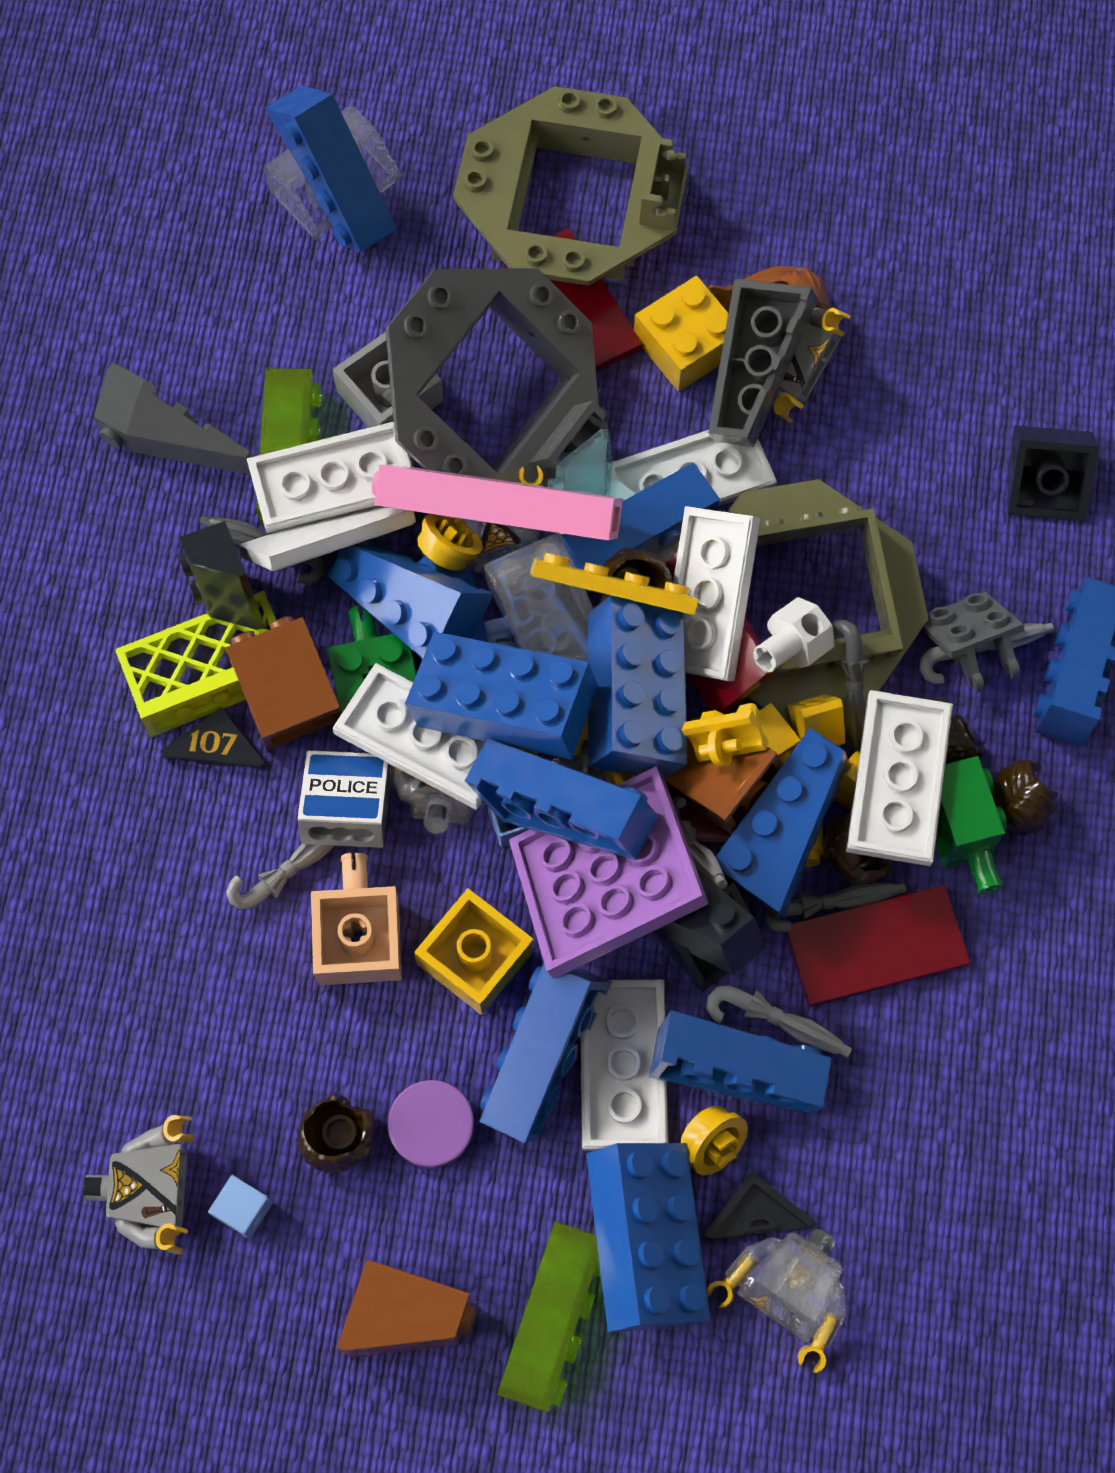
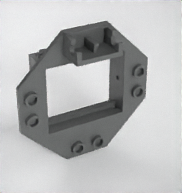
[382,268,609,489]

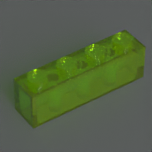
[256,368,322,525]
[497,1221,601,1415]

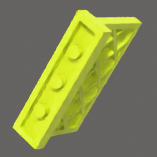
[115,591,276,738]

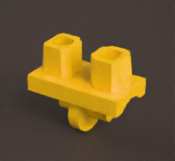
[682,703,769,767]

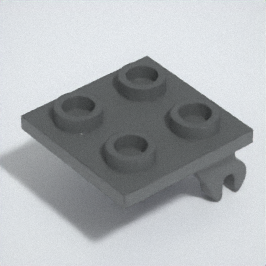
[921,591,1025,693]

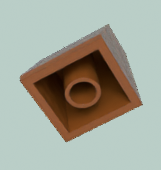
[225,616,341,751]
[665,710,783,835]
[337,1260,477,1357]

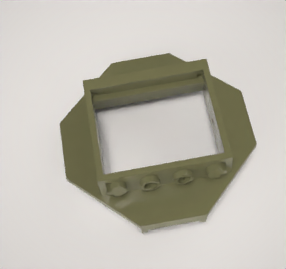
[453,86,689,286]
[728,479,928,725]

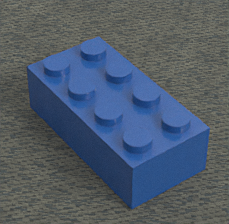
[588,595,687,779]
[405,632,599,760]
[586,1143,710,1332]

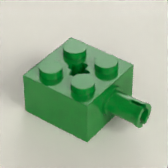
[327,606,416,714]
[935,756,1007,894]

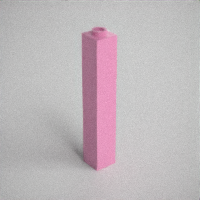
[372,464,623,540]

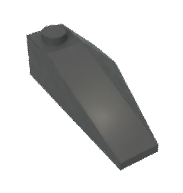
[94,362,251,475]

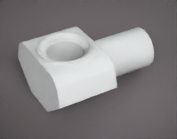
[753,597,835,672]

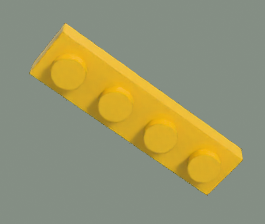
[530,553,698,615]

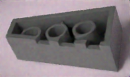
[708,279,818,447]

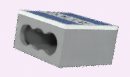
[298,751,391,848]

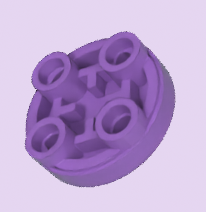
[388,1080,475,1170]

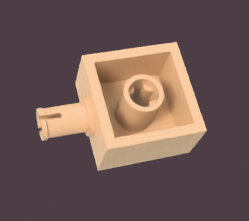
[311,853,402,985]

